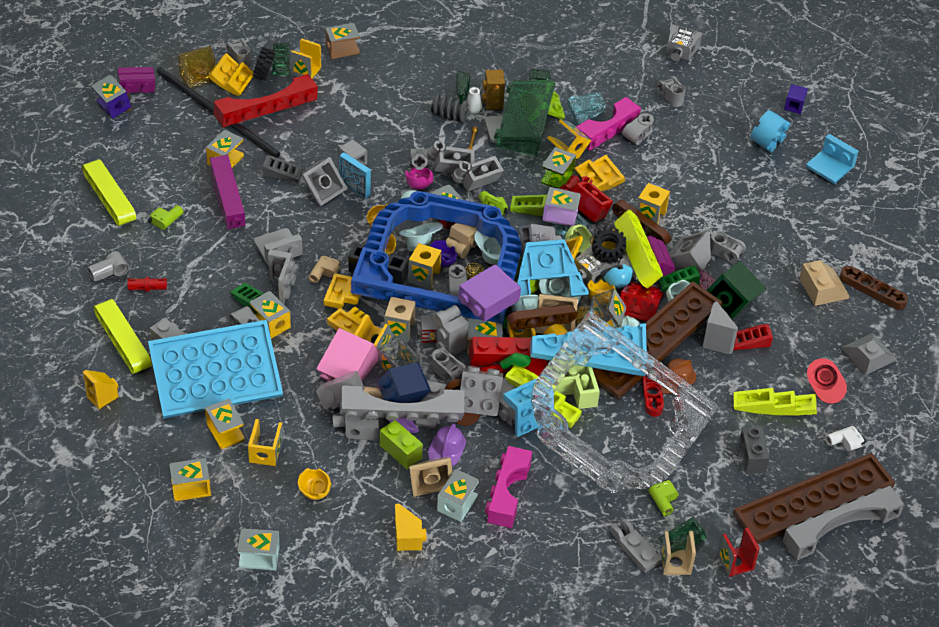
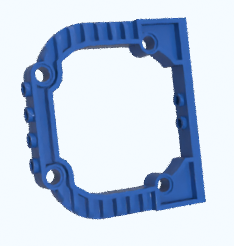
[351,191,522,325]

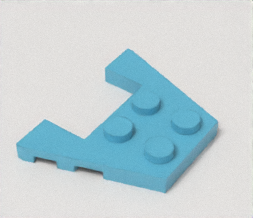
[517,239,589,297]

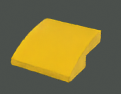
[208,53,253,96]
[575,155,625,191]

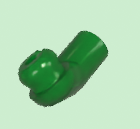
[500,353,531,369]

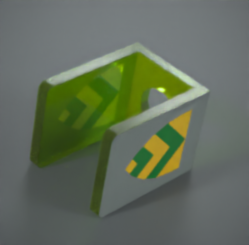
[541,147,576,189]

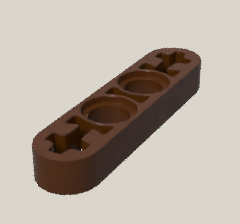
[612,200,671,246]
[840,266,908,310]
[506,305,578,330]

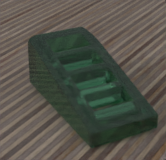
[272,43,290,75]
[456,71,471,104]
[658,517,707,553]

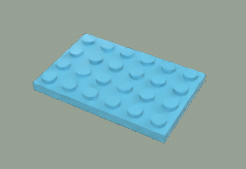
[148,320,283,419]

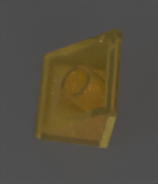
[178,45,217,88]

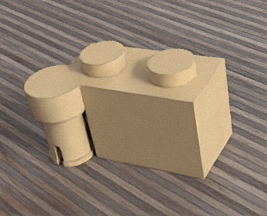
[446,223,477,258]

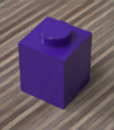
[784,84,808,114]

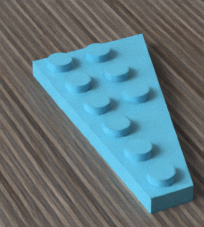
[530,323,647,376]

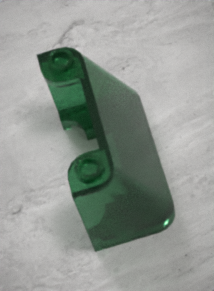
[494,80,556,156]

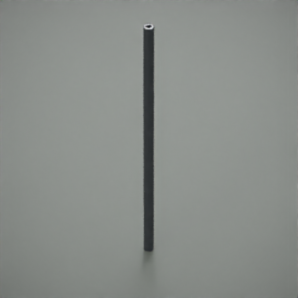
[157,67,281,158]

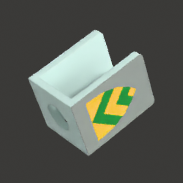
[437,469,479,522]
[238,529,280,570]

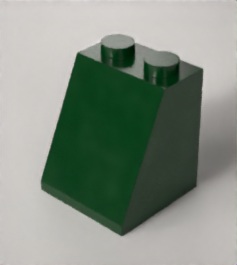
[706,261,767,320]

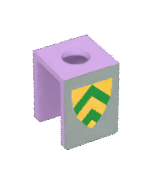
[542,187,581,227]

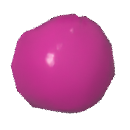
[405,167,434,190]

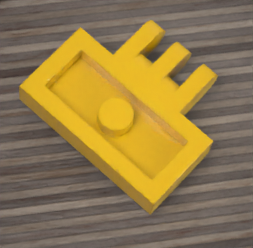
[324,273,361,309]
[327,307,371,334]

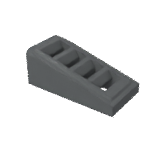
[263,155,303,182]

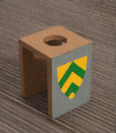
[325,23,360,59]

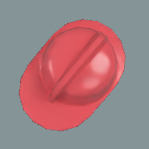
[807,358,847,404]

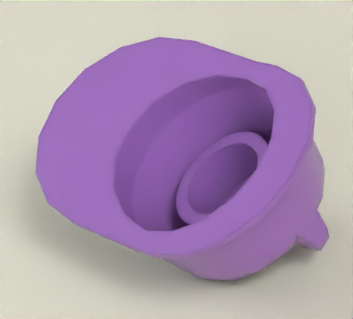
[428,423,466,466]

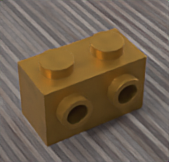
[482,69,505,110]

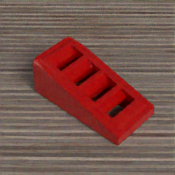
[733,324,773,350]

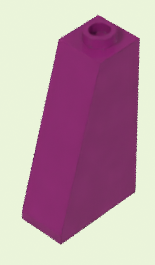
[210,155,246,229]

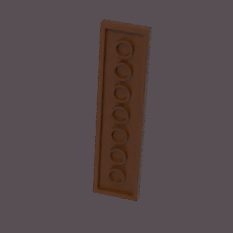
[593,281,722,399]
[733,453,895,544]

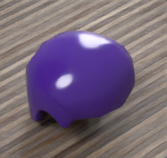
[430,240,458,268]

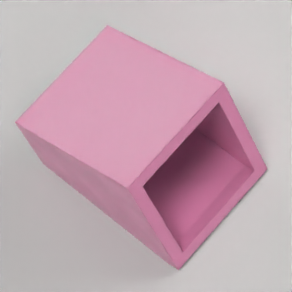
[316,328,378,382]

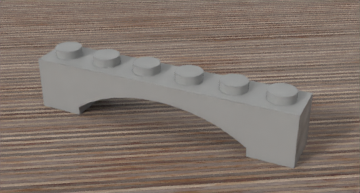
[340,386,464,422]
[783,486,904,561]

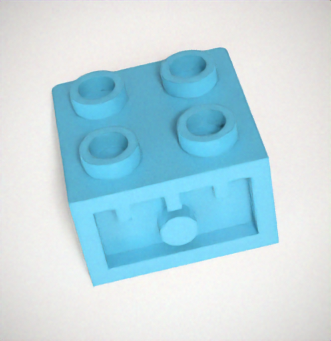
[806,134,859,184]
[503,379,551,437]

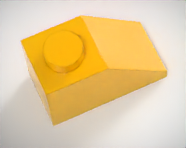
[83,370,119,409]
[395,504,427,551]

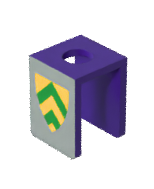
[92,75,131,119]

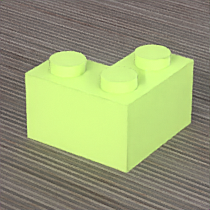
[550,364,600,409]

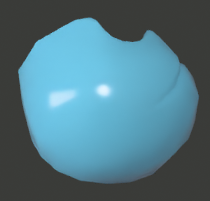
[603,264,633,290]

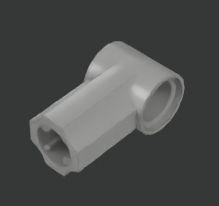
[410,149,429,170]
[87,251,129,282]

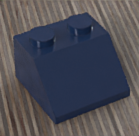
[377,362,431,403]

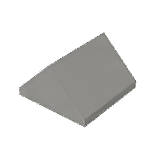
[702,301,738,354]

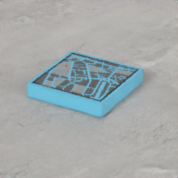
[339,152,371,199]

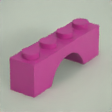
[575,97,641,151]
[485,446,532,528]

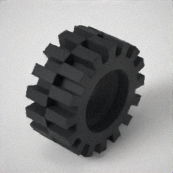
[252,47,276,81]
[592,227,627,264]

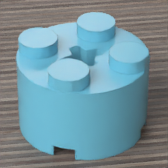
[750,110,791,153]

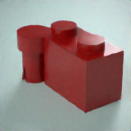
[573,176,613,222]

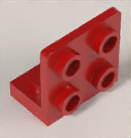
[620,282,664,321]

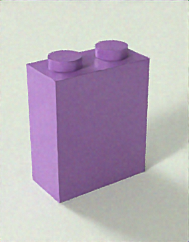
[458,264,521,322]

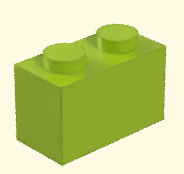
[380,420,423,469]

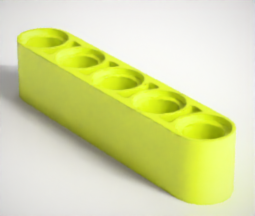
[82,159,136,226]
[614,210,663,288]
[93,299,152,374]

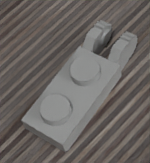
[610,519,662,573]

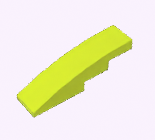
[505,366,582,428]
[734,388,817,415]

